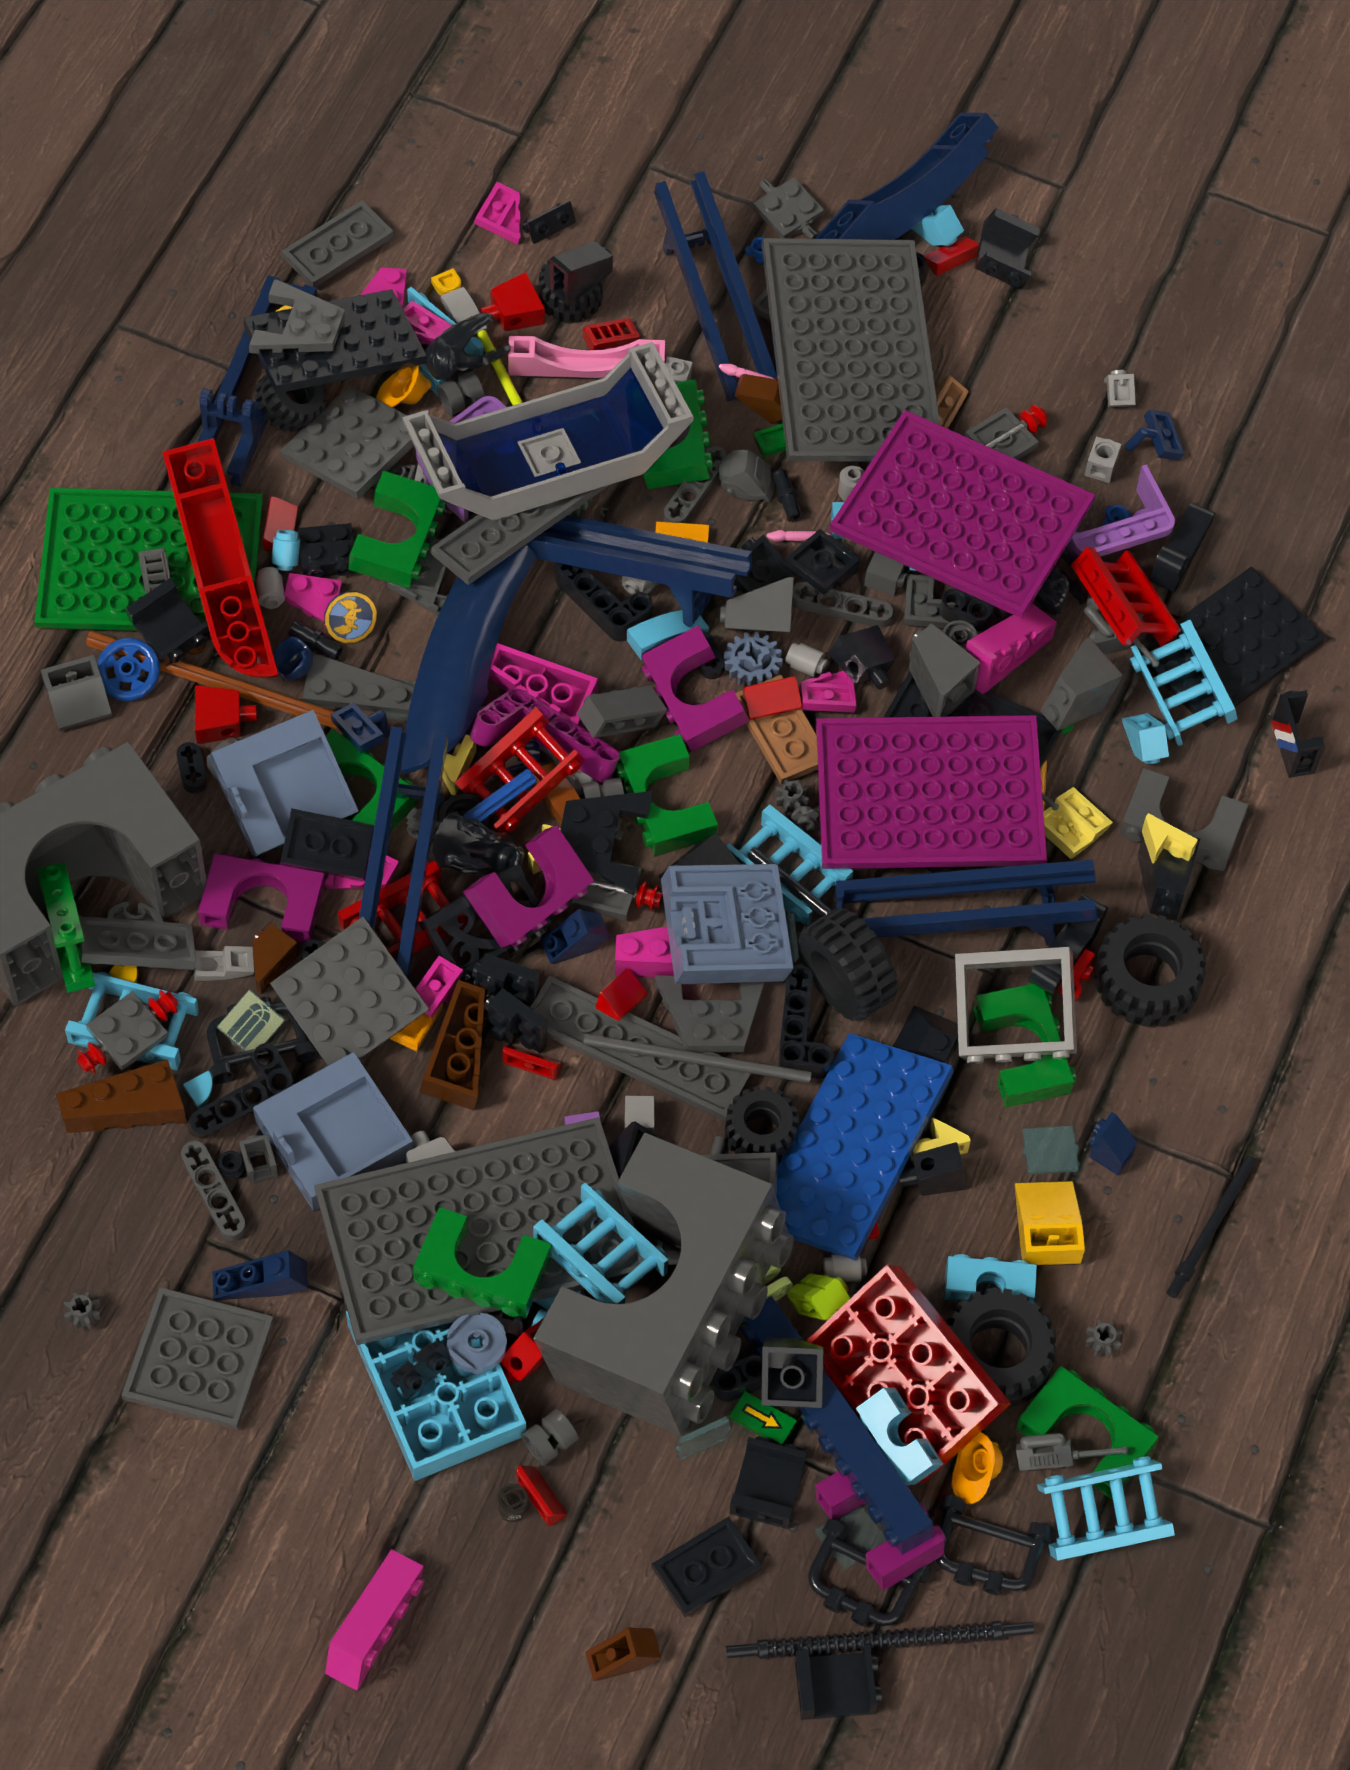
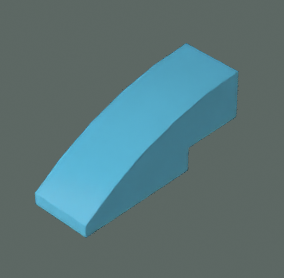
[627,610,709,660]

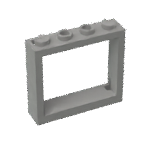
[955,947,1077,1064]

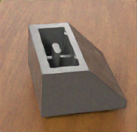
[41,655,112,731]

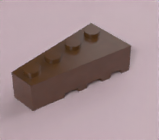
[420,980,485,1110]
[56,1059,187,1133]

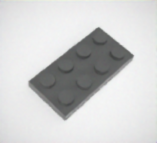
[282,200,394,287]

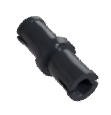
[772,469,804,522]
[288,620,343,660]

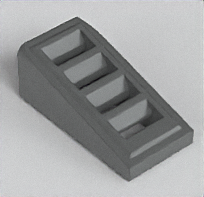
[139,548,171,594]

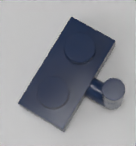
[1125,410,1185,461]
[331,702,389,753]

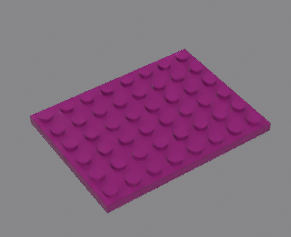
[830,410,1095,618]
[816,715,1047,869]

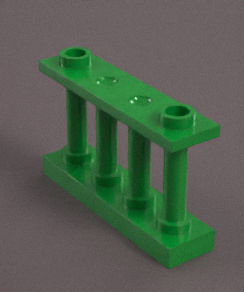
[37,862,95,993]

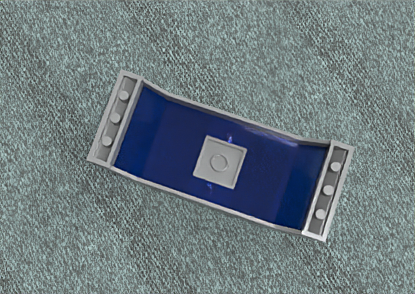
[402,342,693,521]

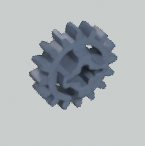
[724,632,783,686]

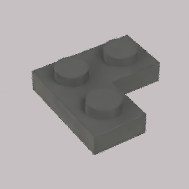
[904,574,958,628]

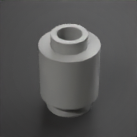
[838,466,864,501]
[255,567,285,609]
[785,643,828,678]
[823,1254,867,1283]

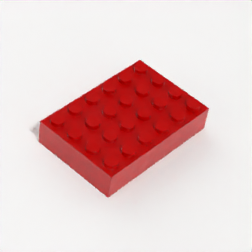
[806,1265,1011,1483]

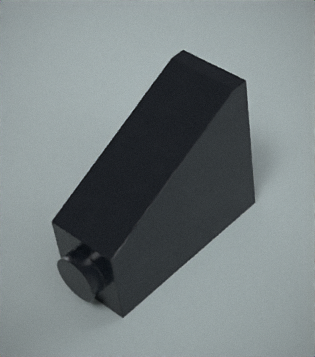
[550,241,613,306]

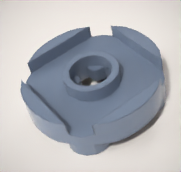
[447,1313,507,1375]

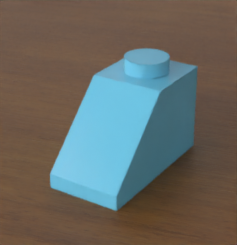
[911,205,964,246]
[1122,713,1169,764]

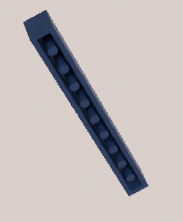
[740,1296,933,1555]

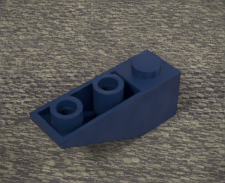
[212,1250,308,1300]

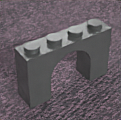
[1119,768,1248,871]

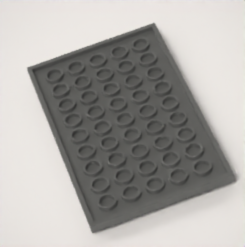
[762,238,940,462]
[314,1117,645,1345]

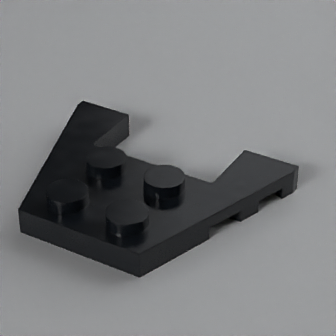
[560,791,653,895]

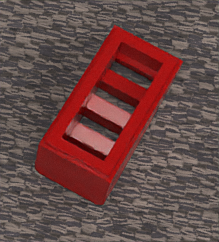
[583,318,640,350]

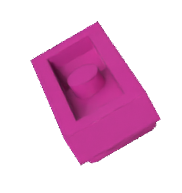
[416,956,463,1019]

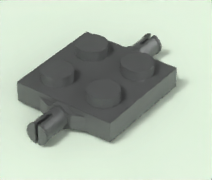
[754,177,824,239]

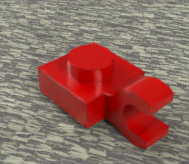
[1059,949,1096,1002]

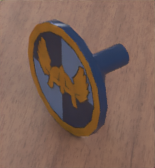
[324,591,377,643]

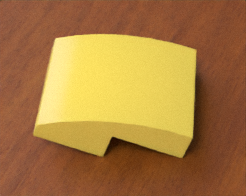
[1043,787,1113,859]

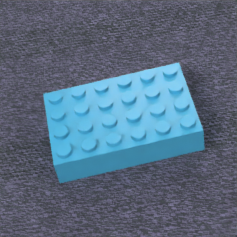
[346,1311,526,1481]

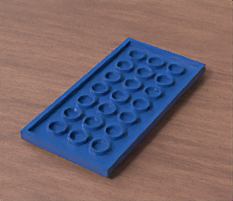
[777,1033,954,1261]

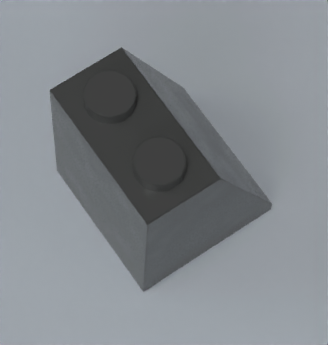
[720,577,794,633]
[909,623,980,717]
[1041,638,1123,731]

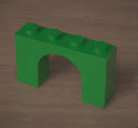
[634,379,713,489]
[348,471,447,589]
[326,730,418,846]
[615,734,718,857]
[973,984,1076,1108]
[413,1207,551,1318]
[1016,1366,1159,1500]

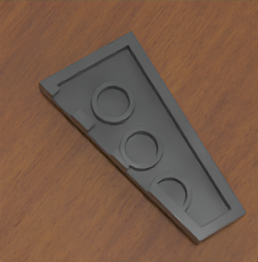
[302,653,414,715]

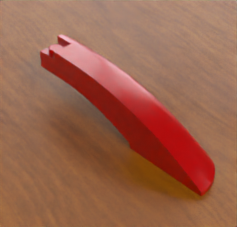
[162,438,279,678]

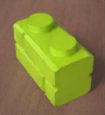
[787,1273,851,1321]

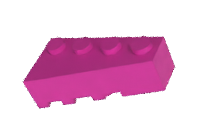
[965,604,1057,694]
[488,643,599,728]
[615,926,674,978]
[325,1549,425,1691]

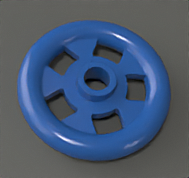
[97,638,160,701]

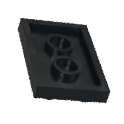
[280,808,374,881]
[651,1516,762,1617]

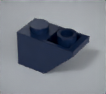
[541,909,610,964]
[1089,1112,1137,1175]

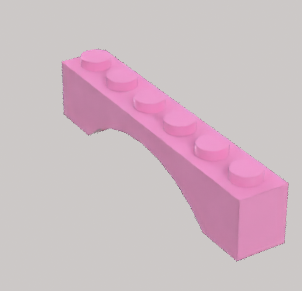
[508,336,665,379]

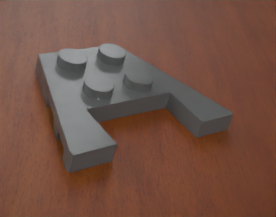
[249,279,345,353]
[387,537,448,615]
[654,976,765,1052]

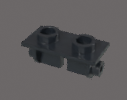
[522,200,576,244]
[390,1341,452,1400]

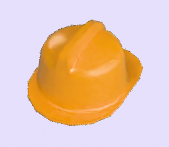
[376,366,432,408]
[952,1432,1003,1504]

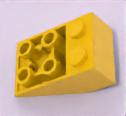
[1015,1181,1085,1265]

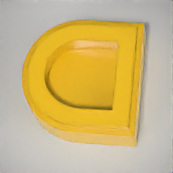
[431,268,461,295]

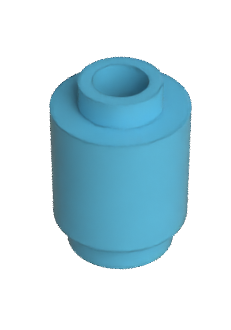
[272,530,300,571]

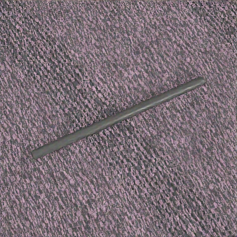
[583,1034,812,1083]

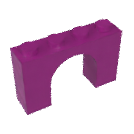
[641,625,750,752]
[463,825,594,947]
[198,854,325,943]
[815,1457,946,1591]

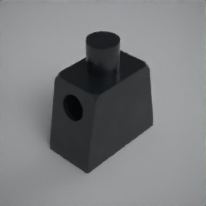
[828,625,894,690]
[899,1142,967,1196]

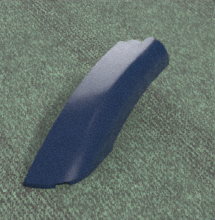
[815,112,999,240]
[401,545,537,774]

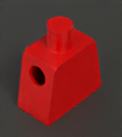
[480,272,545,331]
[195,686,257,744]
[501,1317,545,1384]

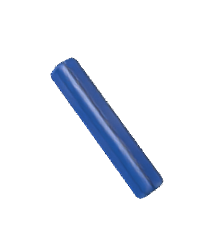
[463,769,537,823]

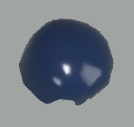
[273,637,313,681]

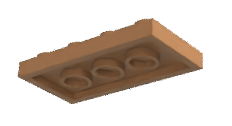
[735,675,818,785]

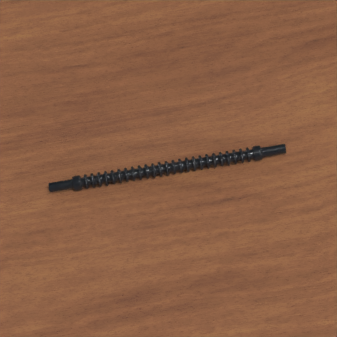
[726,1621,1034,1659]

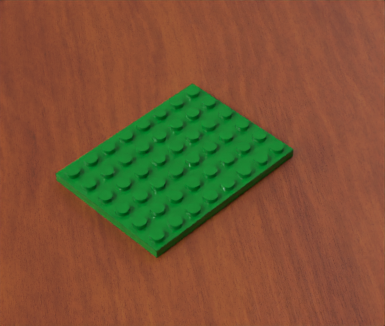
[34,488,263,631]

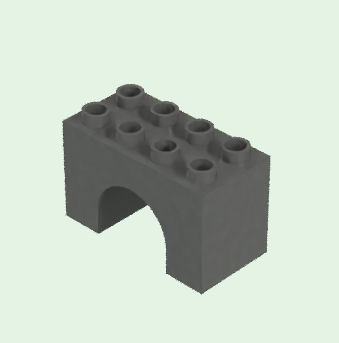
[0,742,207,1007]
[533,1133,794,1437]

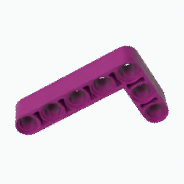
[470,689,620,782]

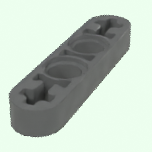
[663,446,727,523]
[792,582,893,628]
[181,1141,246,1241]

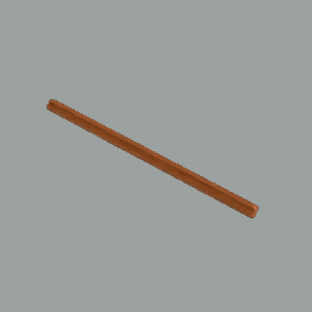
[86,631,339,730]

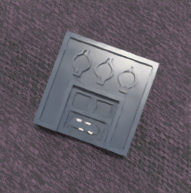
[208,710,359,859]
[661,864,793,984]
[253,1052,414,1212]

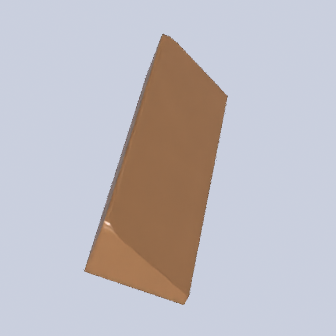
[935,375,969,429]

